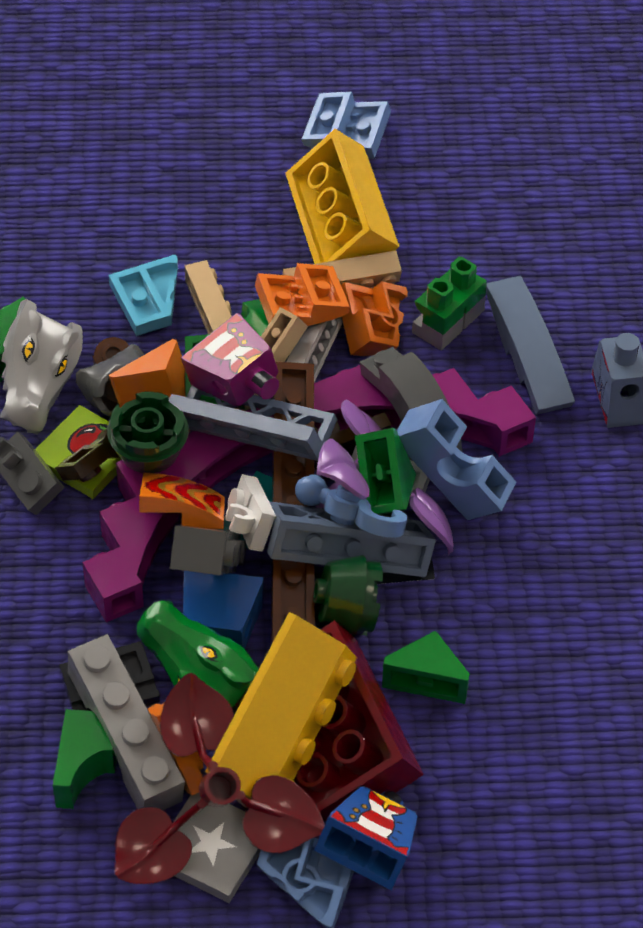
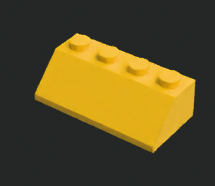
[285,129,400,264]
[205,612,357,800]

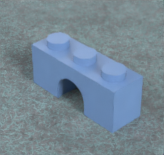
[397,399,516,520]

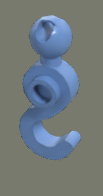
[295,474,408,538]

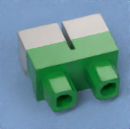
[412,257,487,351]

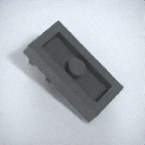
[0,431,65,515]

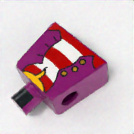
[181,313,279,406]

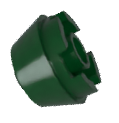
[107,392,189,473]
[313,555,383,637]

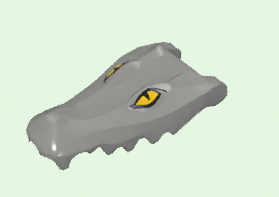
[0,299,83,435]

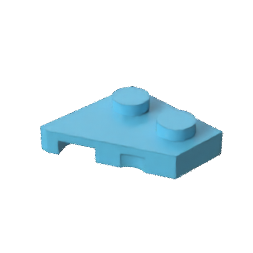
[108,254,178,336]

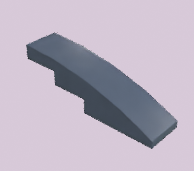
[486,276,575,415]

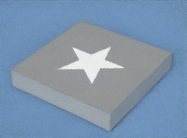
[173,792,261,903]

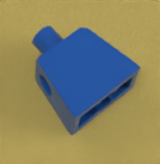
[183,571,264,649]

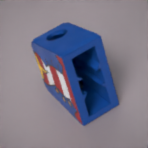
[314,787,418,890]

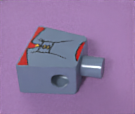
[591,333,643,428]

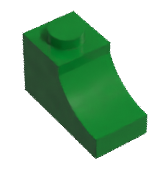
[53,709,117,809]

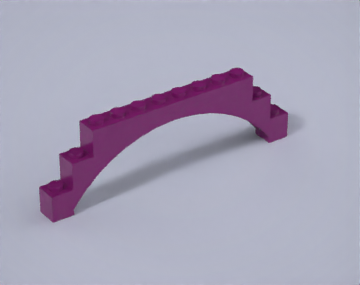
[82,365,536,622]

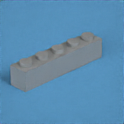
[286,317,343,383]

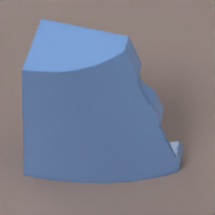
[257,838,354,928]

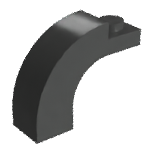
[360,347,463,461]

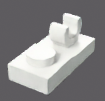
[224,474,276,552]

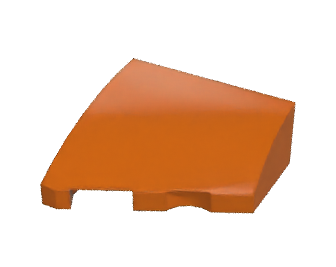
[341,281,408,356]

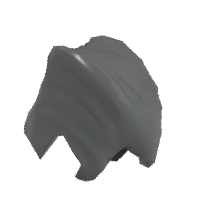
[76,344,144,416]

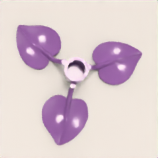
[315,399,453,555]

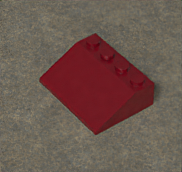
[236,621,424,822]

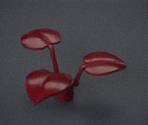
[114,673,325,884]

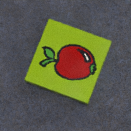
[35,405,121,499]

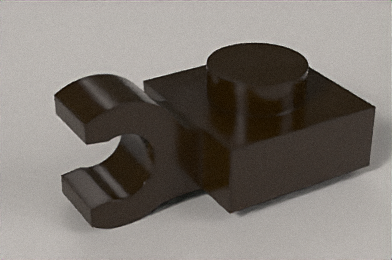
[55,429,120,482]

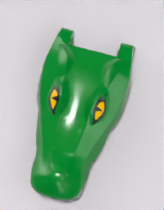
[137,600,259,709]

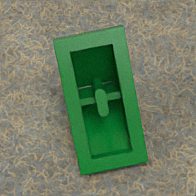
[355,428,416,515]
[382,631,470,704]

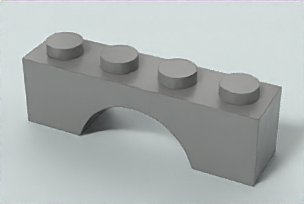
[68,634,185,810]

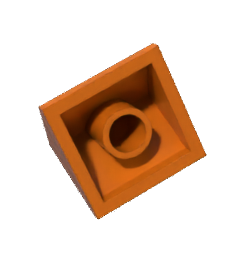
[108,339,190,432]

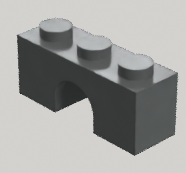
[170,525,247,575]

